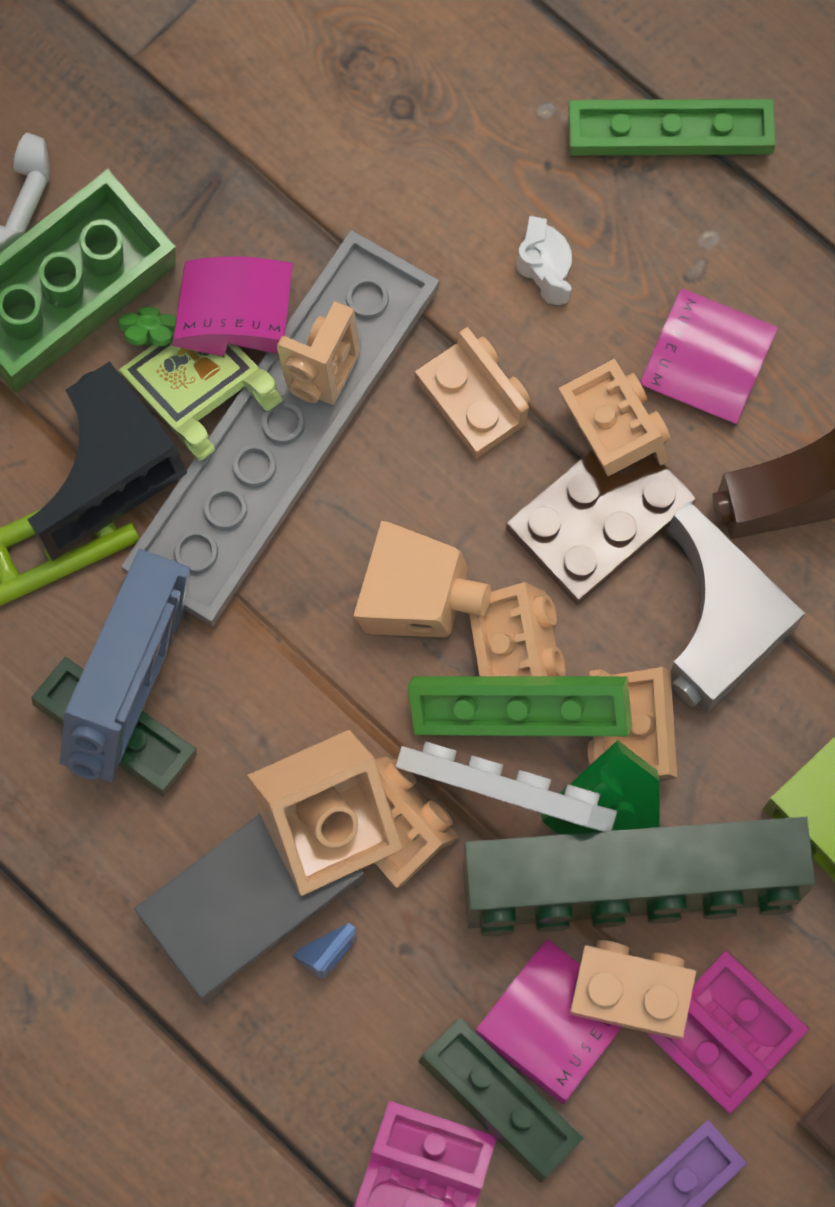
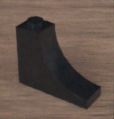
[27,361,187,561]

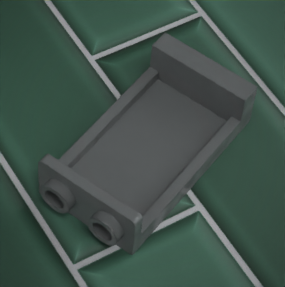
[134,813,365,1006]

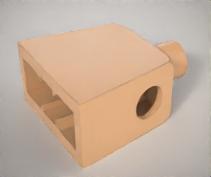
[353,521,491,637]

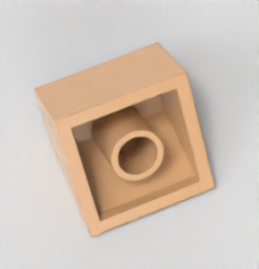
[247,730,403,896]

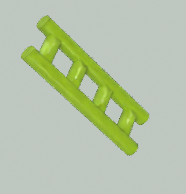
[0,508,140,607]

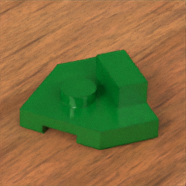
[541,740,660,835]

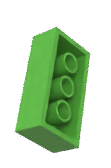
[0,169,176,394]

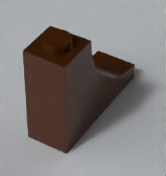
[713,428,835,539]

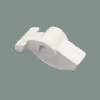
[516,216,572,305]

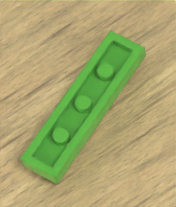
[568,99,776,156]
[407,676,633,737]

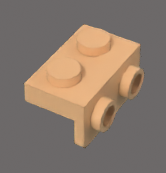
[588,667,678,780]
[570,940,696,1040]

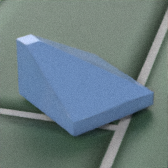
[293,923,357,979]

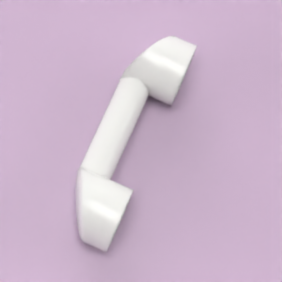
[0,133,50,253]

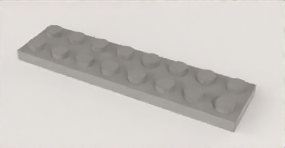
[121,230,439,627]

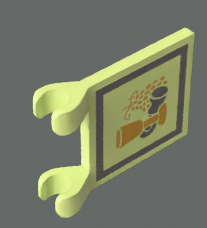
[118,332,283,461]

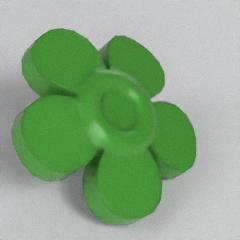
[119,307,176,346]

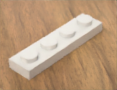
[396,741,617,832]

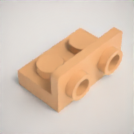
[277,301,361,406]
[415,327,530,459]
[558,358,671,476]
[469,582,566,676]
[374,757,459,888]

